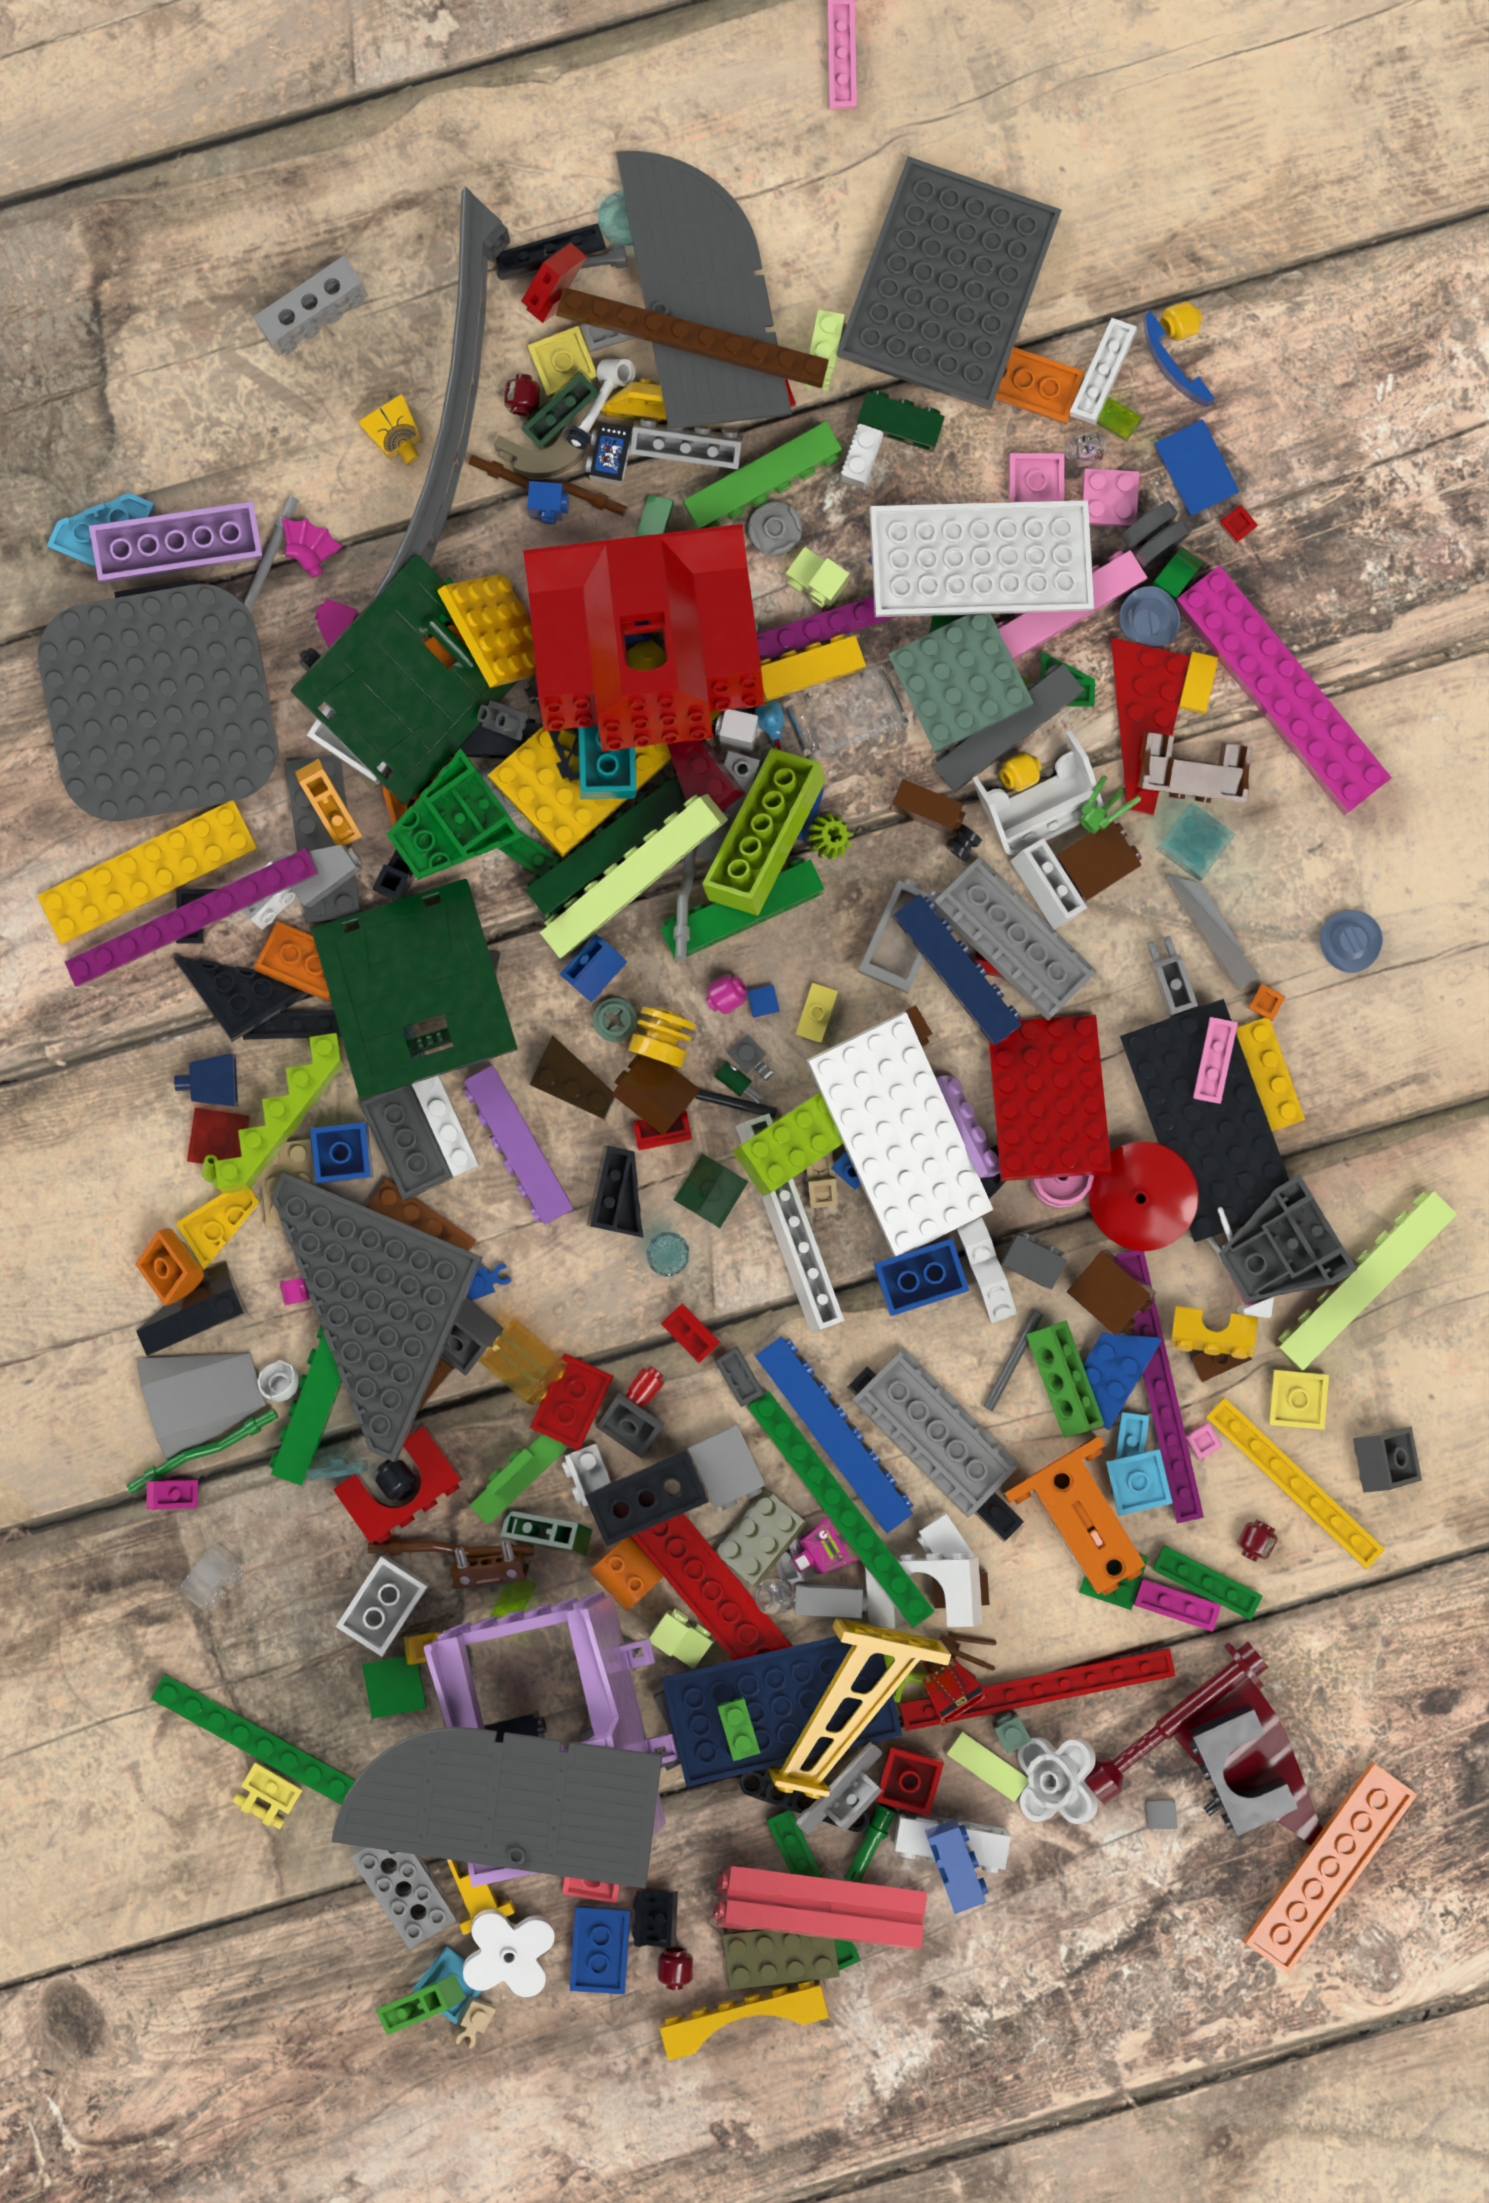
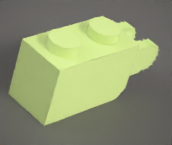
[806,310,845,392]

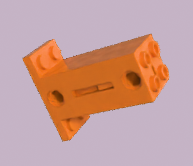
[1003,1436,1145,1595]

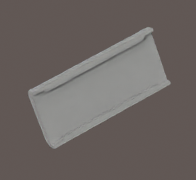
[933,856,1097,1021]
[851,1348,1020,1518]

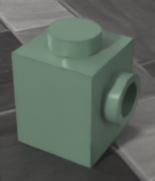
[992,1713,1032,1754]

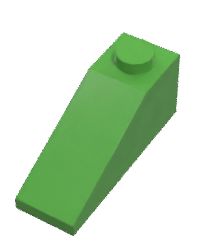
[376,1973,466,2035]

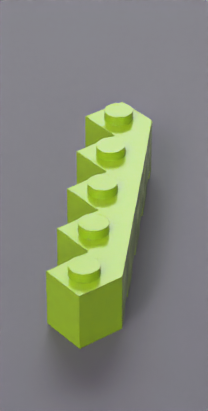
[214,1033,344,1194]

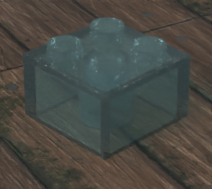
[1156,802,1236,882]

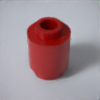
[626,1366,665,1408]

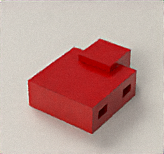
[521,243,587,323]

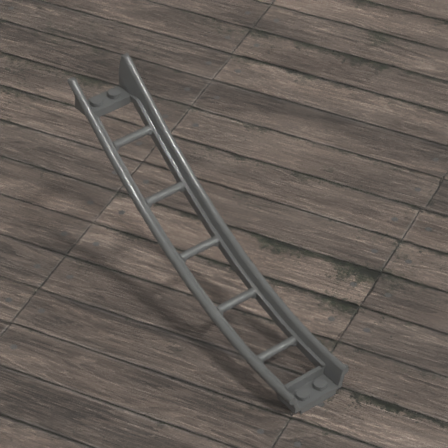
[369,186,511,603]

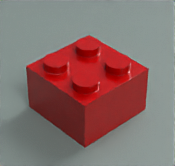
[875,1744,944,1817]

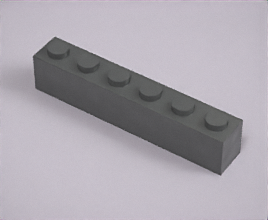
[933,664,1085,793]

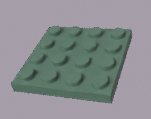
[888,614,1034,753]

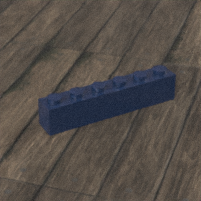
[892,894,1021,1046]

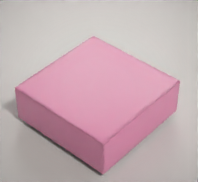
[1186,1422,1223,1460]

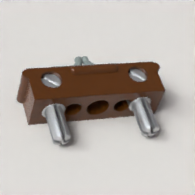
[451,1540,529,1592]

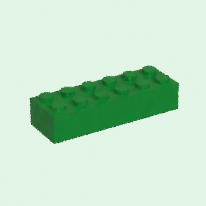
[660,858,825,963]

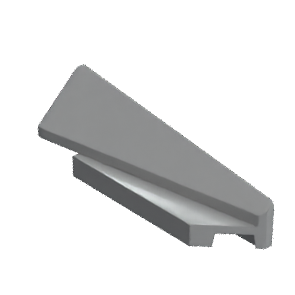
[1165,875,1260,990]

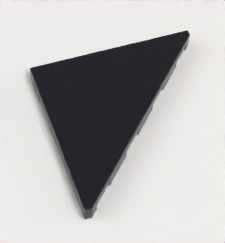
[174,956,309,1042]

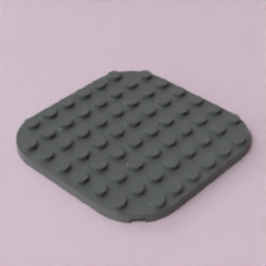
[38,584,278,821]

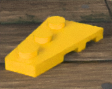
[175,1188,261,1270]

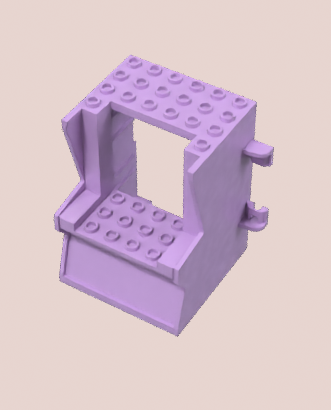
[423,1591,678,1887]

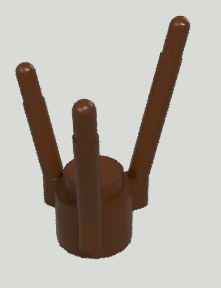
[939,1631,997,1679]

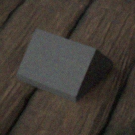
[596,1392,665,1458]

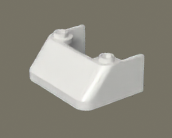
[972,730,1103,855]

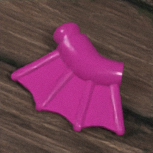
[282,517,343,578]

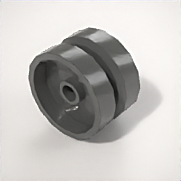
[1121,501,1192,568]

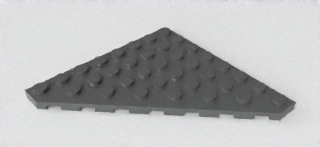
[271,1172,483,1462]

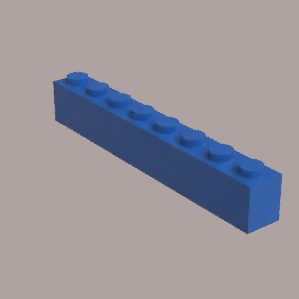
[755,1336,914,1533]

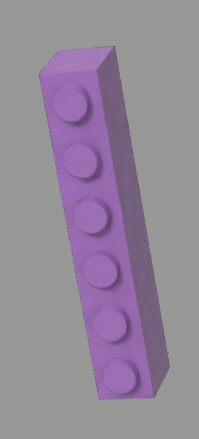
[463,1065,574,1225]

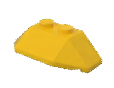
[601,379,710,429]

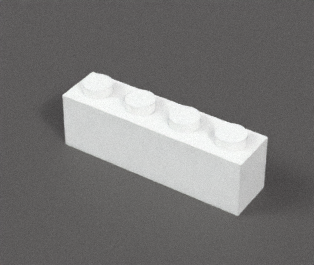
[412,1075,480,1177]

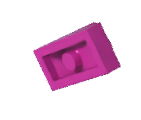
[146,1479,198,1510]

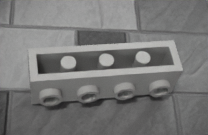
[630,418,743,469]
[696,751,762,862]

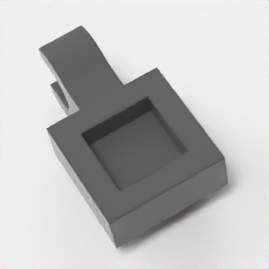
[728,1034,774,1081]

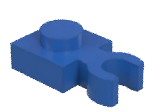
[467,1264,512,1301]

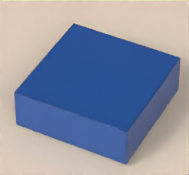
[747,985,780,1018]

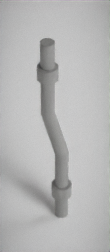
[673,846,698,961]

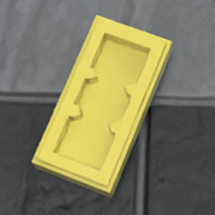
[795,983,838,1043]

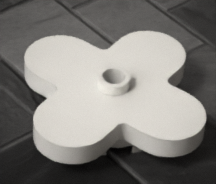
[1018,1737,1098,1824]
[463,1909,555,1997]

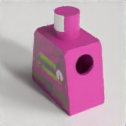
[792,1516,859,1575]

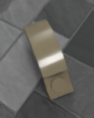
[494,422,592,478]

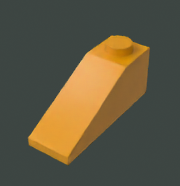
[295,759,362,846]

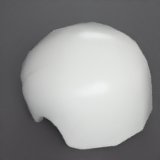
[257,1360,299,1402]

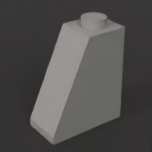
[273,845,363,908]

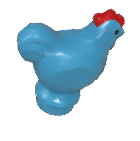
[755,699,785,750]

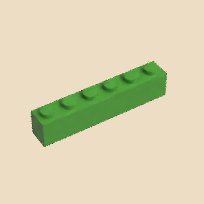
[683,421,842,529]

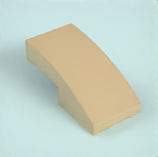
[807,1151,838,1208]

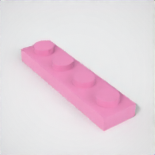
[827,0,857,110]

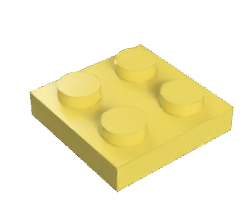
[528,326,598,398]
[1268,1370,1329,1430]

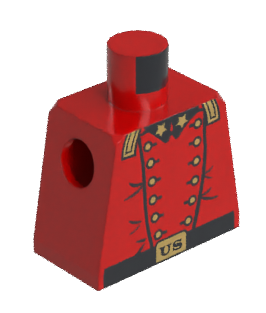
[922,1659,986,1726]

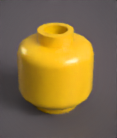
[1160,301,1202,341]
[999,752,1042,792]

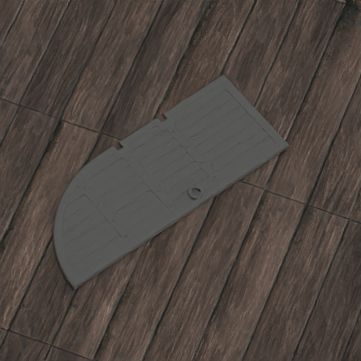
[616,151,792,429]
[331,1727,662,1888]

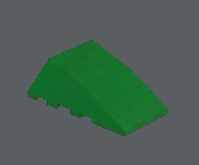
[386,748,524,880]

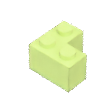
[785,547,850,609]
[649,1608,713,1669]

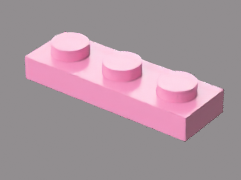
[1193,1017,1238,1104]

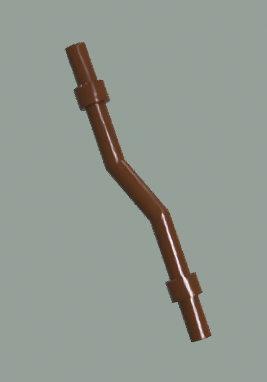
[469,455,628,517]
[368,1539,534,1558]

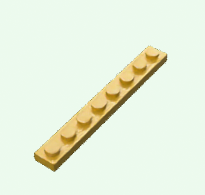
[1205,1397,1385,1570]

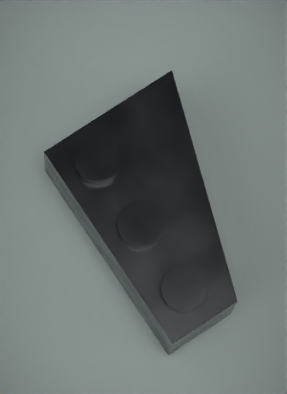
[586,1145,644,1238]

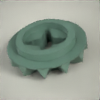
[593,998,637,1042]

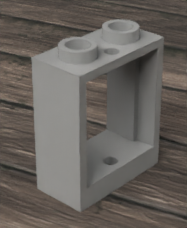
[794,1583,868,1618]

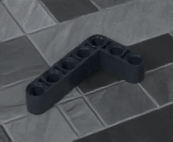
[740,1768,869,1832]

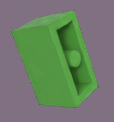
[717,1697,760,1761]

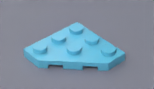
[47,493,155,568]

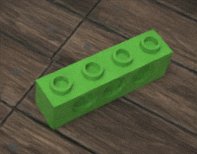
[1026,1320,1104,1438]

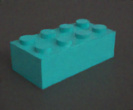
[577,725,636,800]

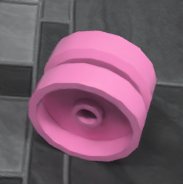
[1030,1175,1094,1209]

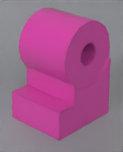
[280,1277,310,1306]

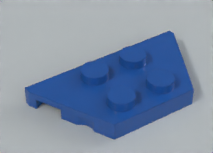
[1083,1333,1163,1430]

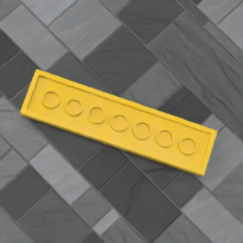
[37,800,258,945]

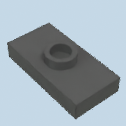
[714,1346,765,1407]

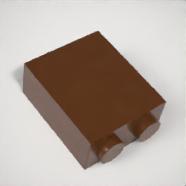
[890,779,966,835]
[1055,821,1142,903]
[612,1054,700,1136]
[1067,1249,1157,1336]

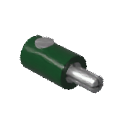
[714,1061,763,1104]

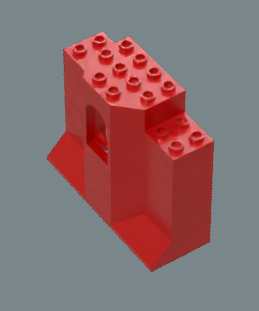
[523,524,765,751]

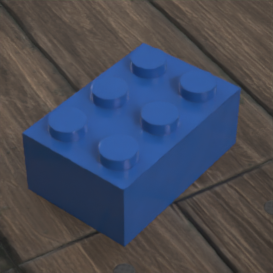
[873,1238,969,1316]

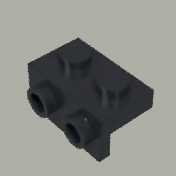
[632,1888,678,1948]

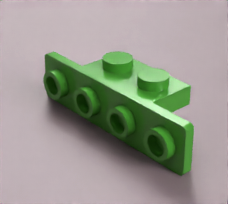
[470,1435,566,1524]

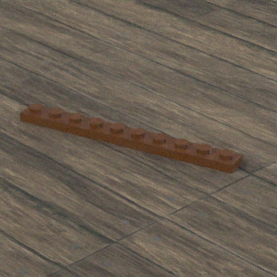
[556,287,829,388]

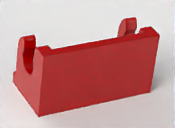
[633,1110,693,1151]
[661,1303,720,1363]

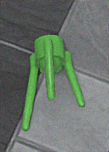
[1079,775,1141,834]

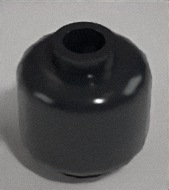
[375,1459,416,1501]

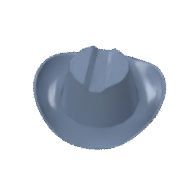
[1119,586,1180,647]
[1320,910,1383,973]

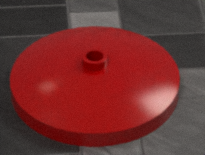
[1088,1141,1199,1251]

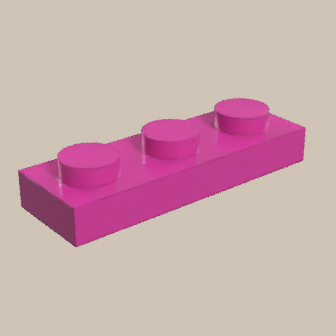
[1133,1579,1221,1632]

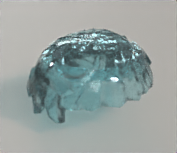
[647,1232,690,1277]

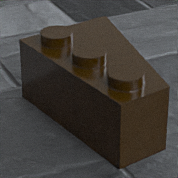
[529,1035,616,1120]

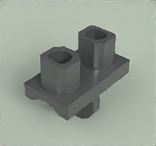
[477,700,529,740]

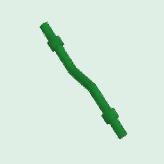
[127,1408,279,1494]

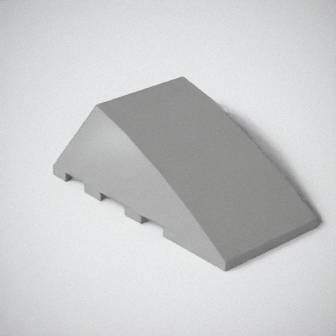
[137,1353,266,1461]

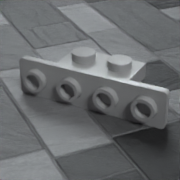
[796,1742,883,1835]

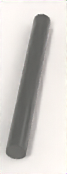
[983,1310,1044,1412]

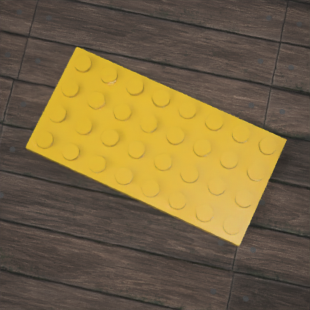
[487,638,722,857]

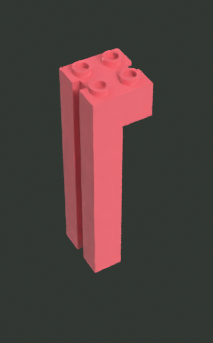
[713,1866,927,1950]

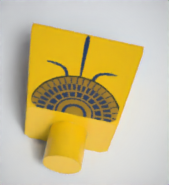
[358,394,421,465]

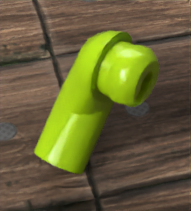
[201,1155,218,1189]

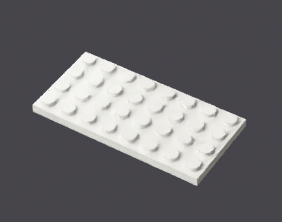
[869,500,1094,617]
[806,1012,993,1257]

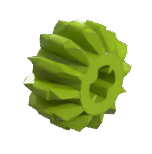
[806,813,854,860]

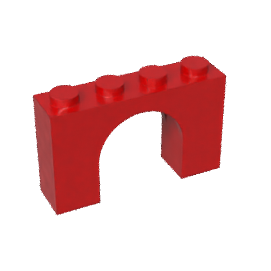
[333,1425,463,1544]

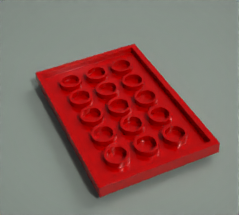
[988,1015,1112,1181]

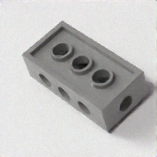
[253,256,368,356]
[350,1846,457,1950]

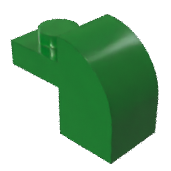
[1152,547,1203,601]

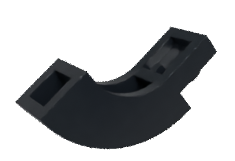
[373,849,416,902]

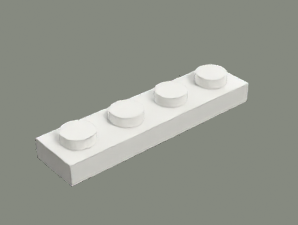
[1070,318,1137,425]

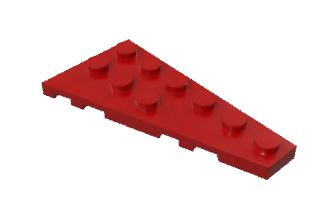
[1110,638,1191,816]

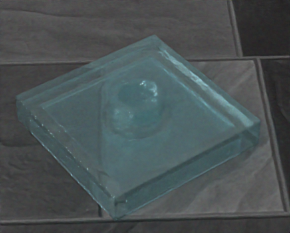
[306,1458,368,1481]

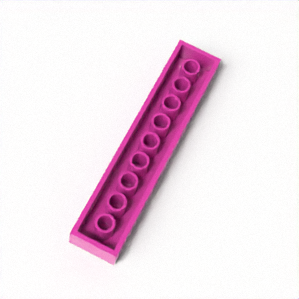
[1175,565,1392,816]

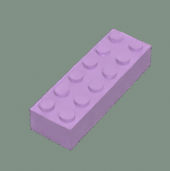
[89,501,262,584]

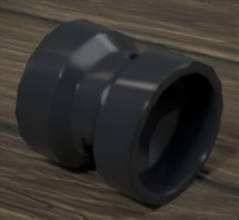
[944,824,983,862]

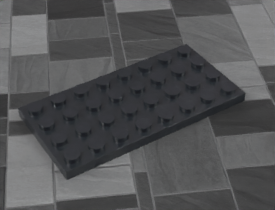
[1119,999,1290,1243]

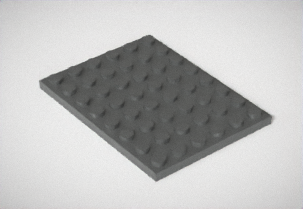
[836,156,1062,411]

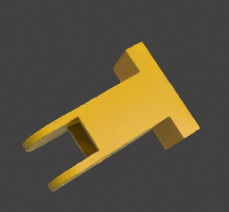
[447,1859,516,1935]

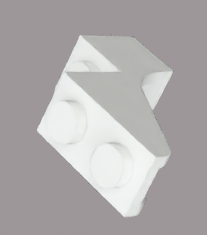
[956,1216,1017,1323]

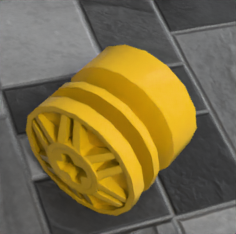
[628,1007,696,1069]

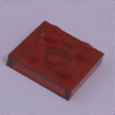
[187,1108,250,1164]

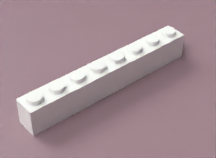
[736,1114,844,1333]

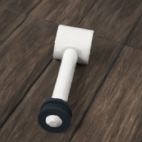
[566,359,635,450]

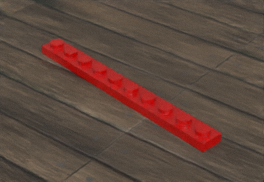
[900,1648,1176,1731]

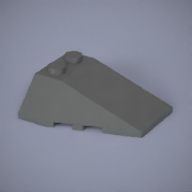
[1218,1175,1357,1302]

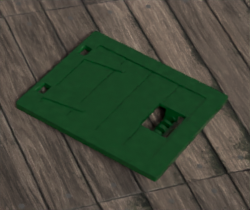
[290,555,518,805]
[312,879,518,1100]

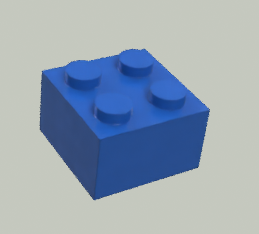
[310,1122,374,1184]

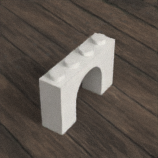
[865,1552,983,1629]

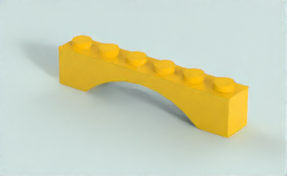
[660,1980,829,2061]

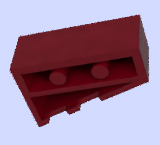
[667,739,746,812]

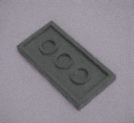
[359,1085,454,1201]

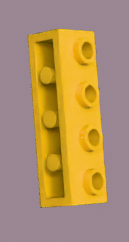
[760,634,866,702]

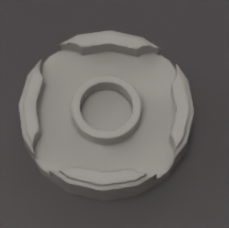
[748,501,802,557]

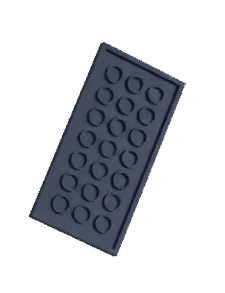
[661,1636,902,1787]

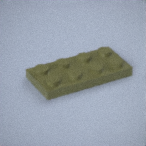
[723,1929,840,1990]

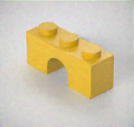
[1171,1306,1258,1359]

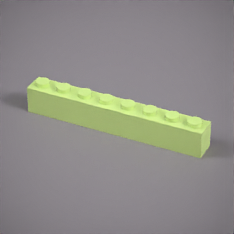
[540,794,728,958]
[1276,1191,1457,1371]

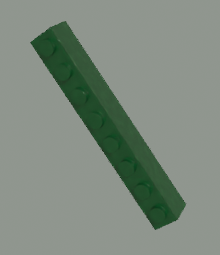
[525,775,686,921]

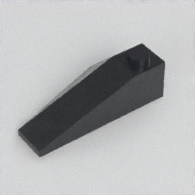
[136,1262,248,1356]

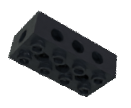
[584,1450,709,1547]

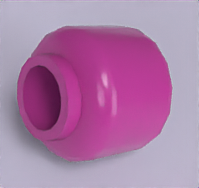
[706,973,748,1014]

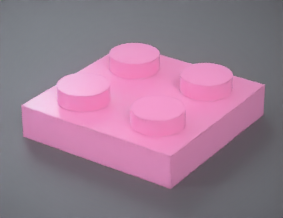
[1009,453,1064,503]
[1082,468,1139,527]

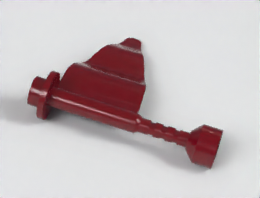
[1084,1642,1323,1846]

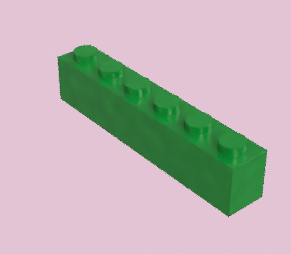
[269,1325,342,1486]

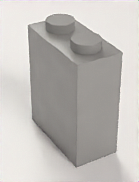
[688,1424,766,1510]

